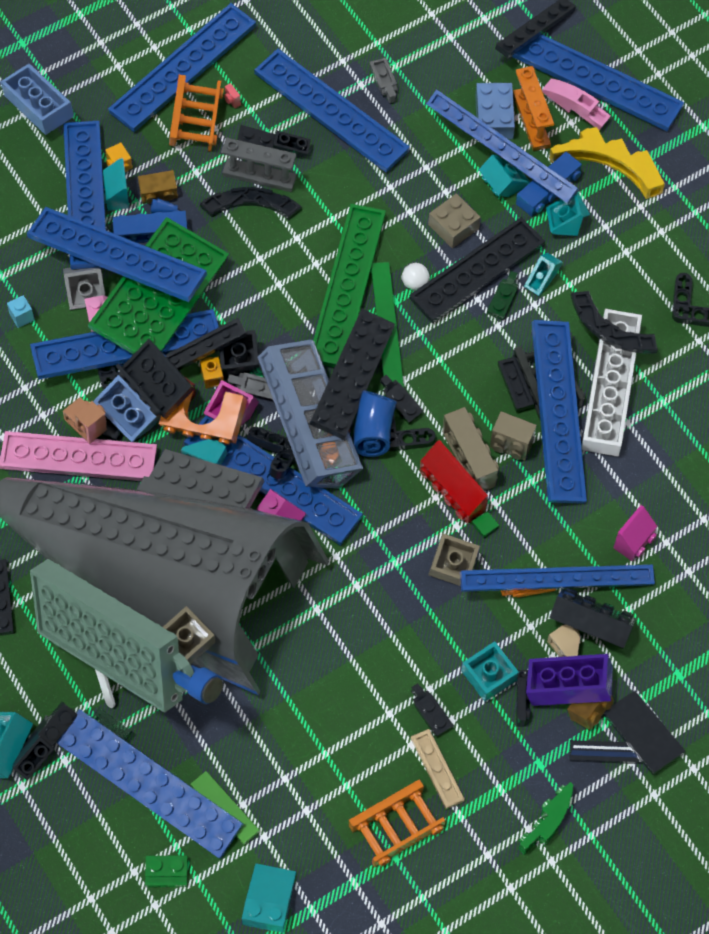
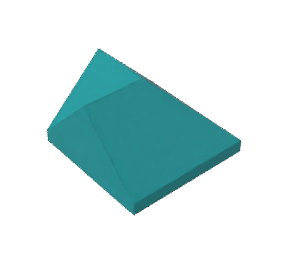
[546,192,590,236]

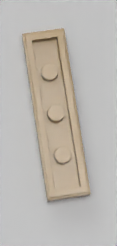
[411,729,465,810]

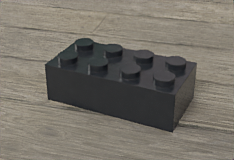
[549,588,637,648]

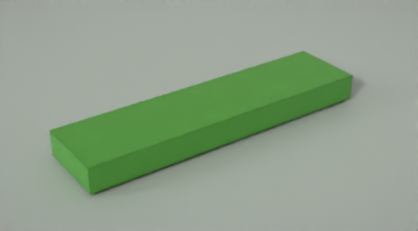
[191,771,260,845]

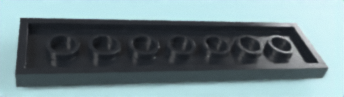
[409,217,545,324]
[309,309,395,440]

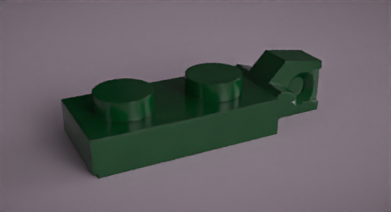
[486,271,518,320]

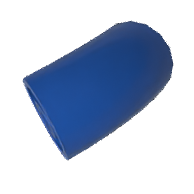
[354,390,397,457]

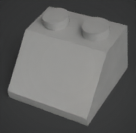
[63,267,105,310]

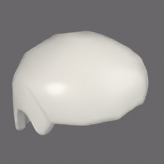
[401,263,430,290]

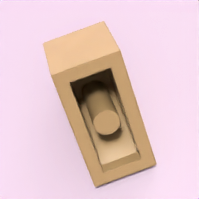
[547,624,580,657]

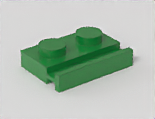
[145,856,188,888]

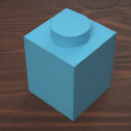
[7,295,34,328]

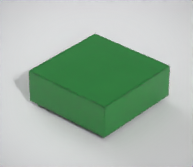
[472,511,499,538]

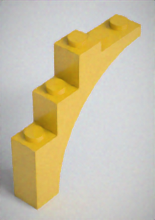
[549,127,665,199]

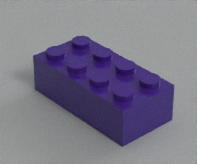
[526,654,613,706]

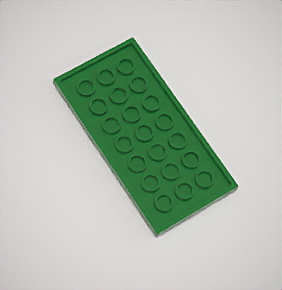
[88,217,229,354]

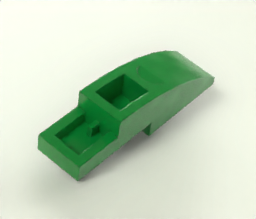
[518,782,573,855]

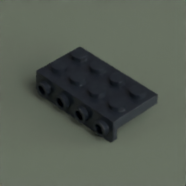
[116,339,195,419]

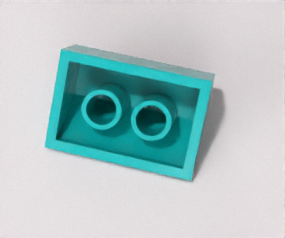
[0,712,33,778]

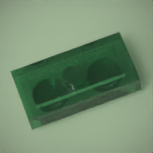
[93,708,133,740]

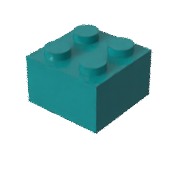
[461,641,519,702]

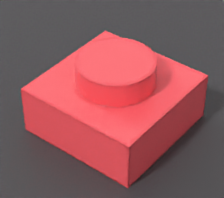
[224,83,241,109]

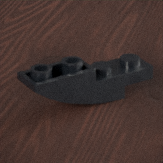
[237,125,311,157]
[12,702,78,781]

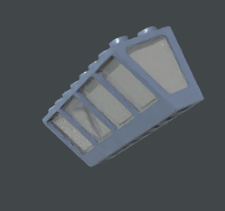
[257,340,363,489]

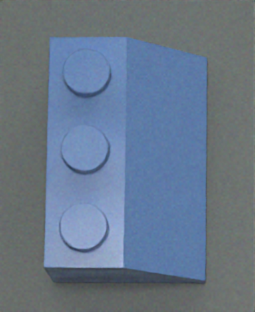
[93,375,161,442]

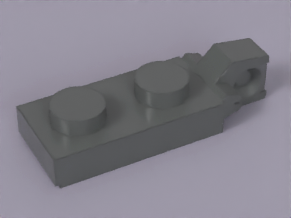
[369,58,397,103]
[228,372,273,400]

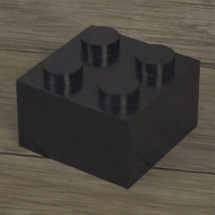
[219,330,261,378]

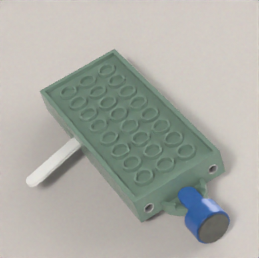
[30,559,223,713]

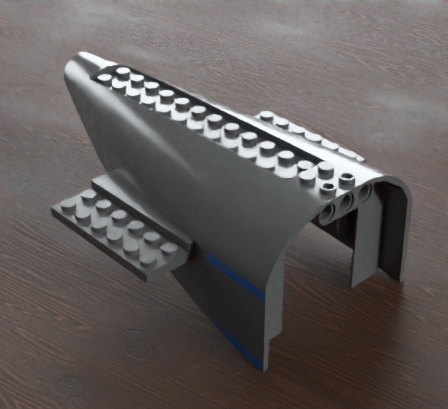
[0,449,329,695]

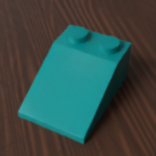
[242,864,296,933]

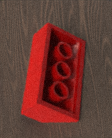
[420,440,488,524]

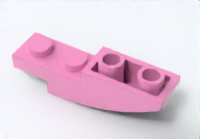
[542,79,610,130]

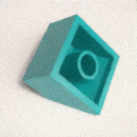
[479,155,530,197]
[103,158,129,211]

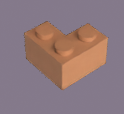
[63,397,107,444]

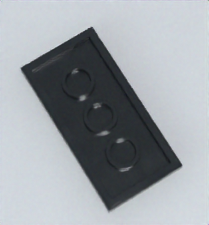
[603,690,686,775]

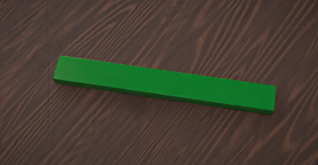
[371,262,404,387]

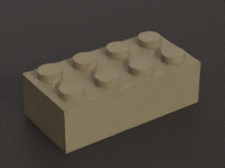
[442,407,499,491]

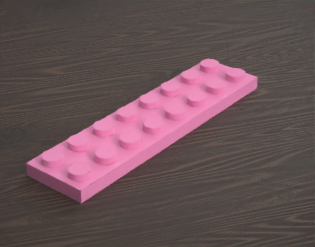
[0,431,157,481]

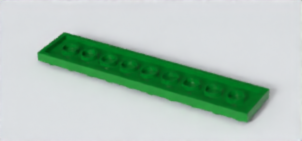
[313,204,386,367]

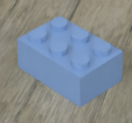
[475,83,515,139]

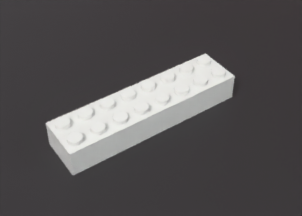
[581,309,642,457]

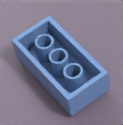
[0,64,74,135]

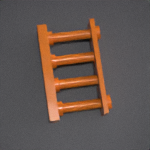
[513,66,554,151]
[169,74,224,152]
[349,779,445,867]

